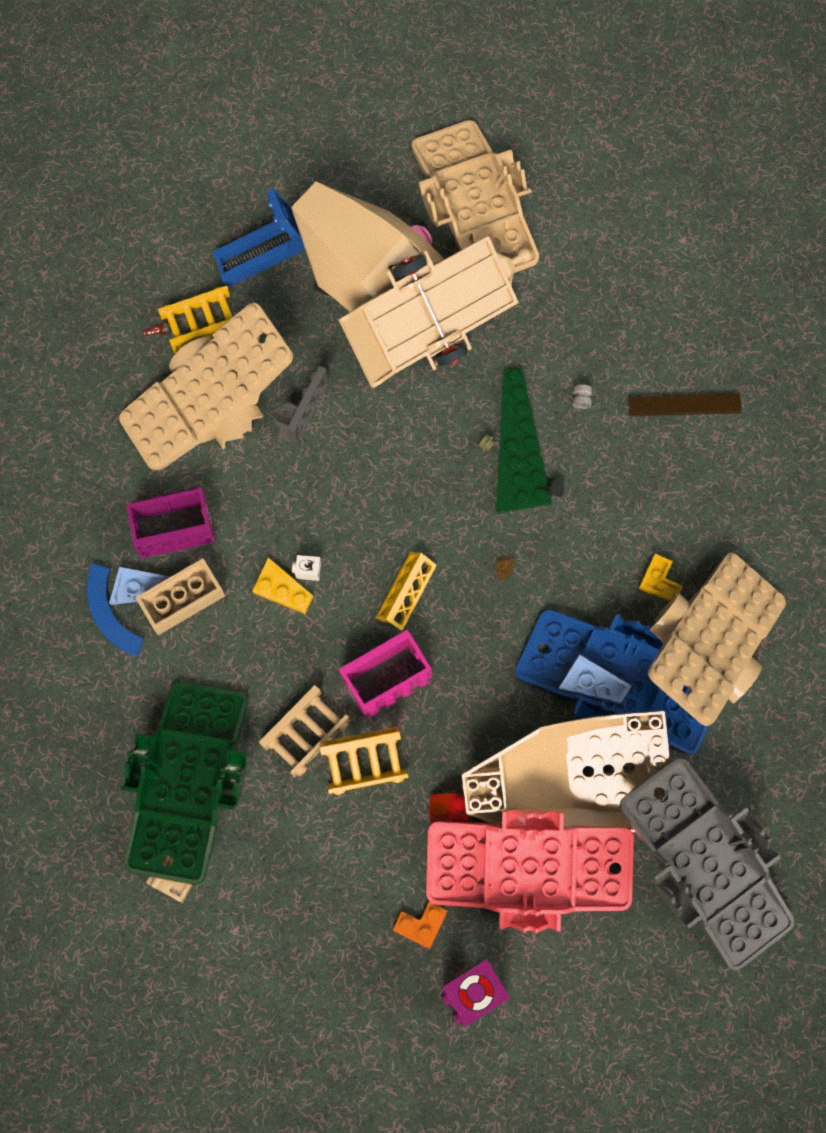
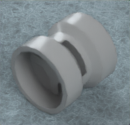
[573,385,592,409]

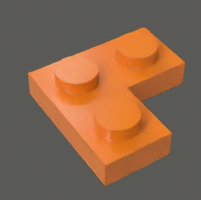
[393,902,448,949]

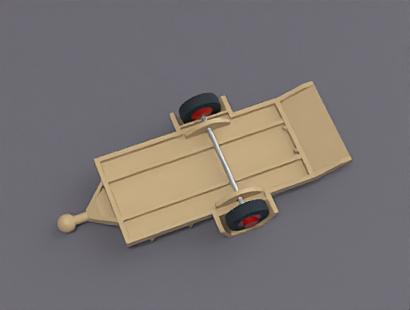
[338,236,531,388]

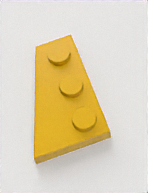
[252,558,313,614]

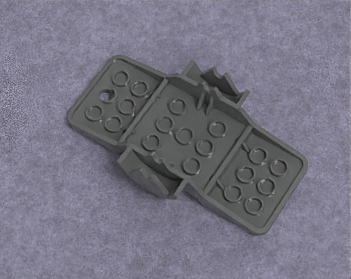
[620,758,794,970]

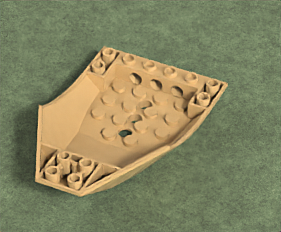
[291,182,444,312]
[462,710,670,832]

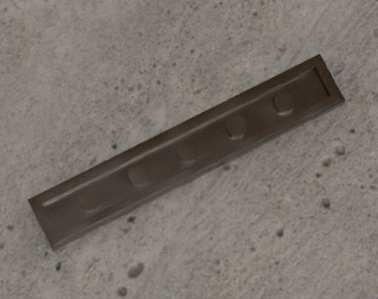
[628,394,742,416]

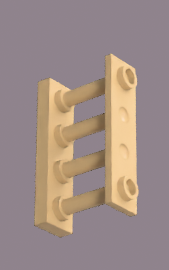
[259,685,350,778]

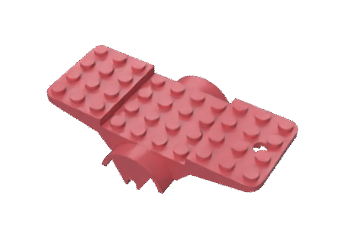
[426,809,634,933]

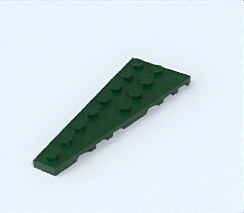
[496,367,552,514]

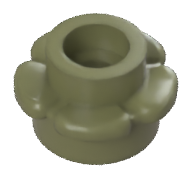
[478,434,495,451]

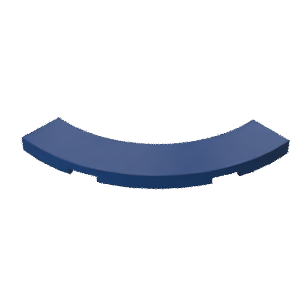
[87,563,144,657]

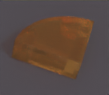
[495,558,514,582]

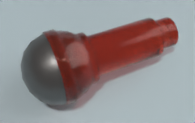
[143,323,171,336]

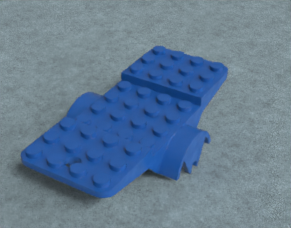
[515,610,708,755]

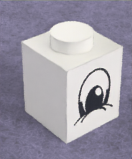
[292,555,321,581]

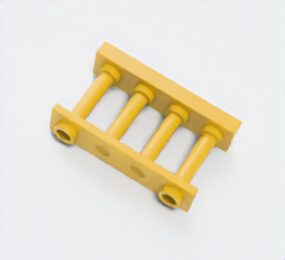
[158,286,233,354]
[320,726,408,795]

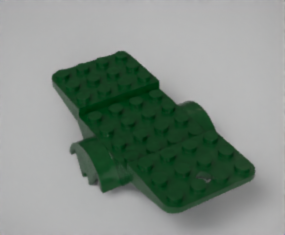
[120,682,248,885]

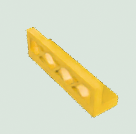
[375,552,436,631]

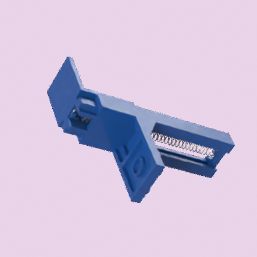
[213,188,305,287]

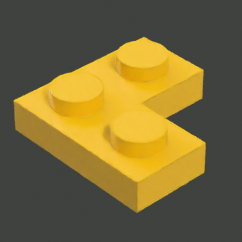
[639,554,683,602]

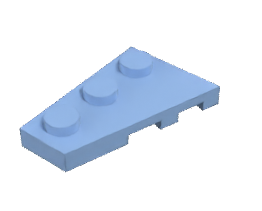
[109,567,170,605]
[559,655,631,704]

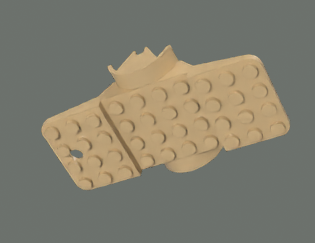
[412,120,539,273]
[119,303,293,471]
[648,553,786,726]

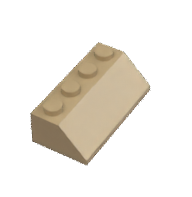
[135,558,225,635]

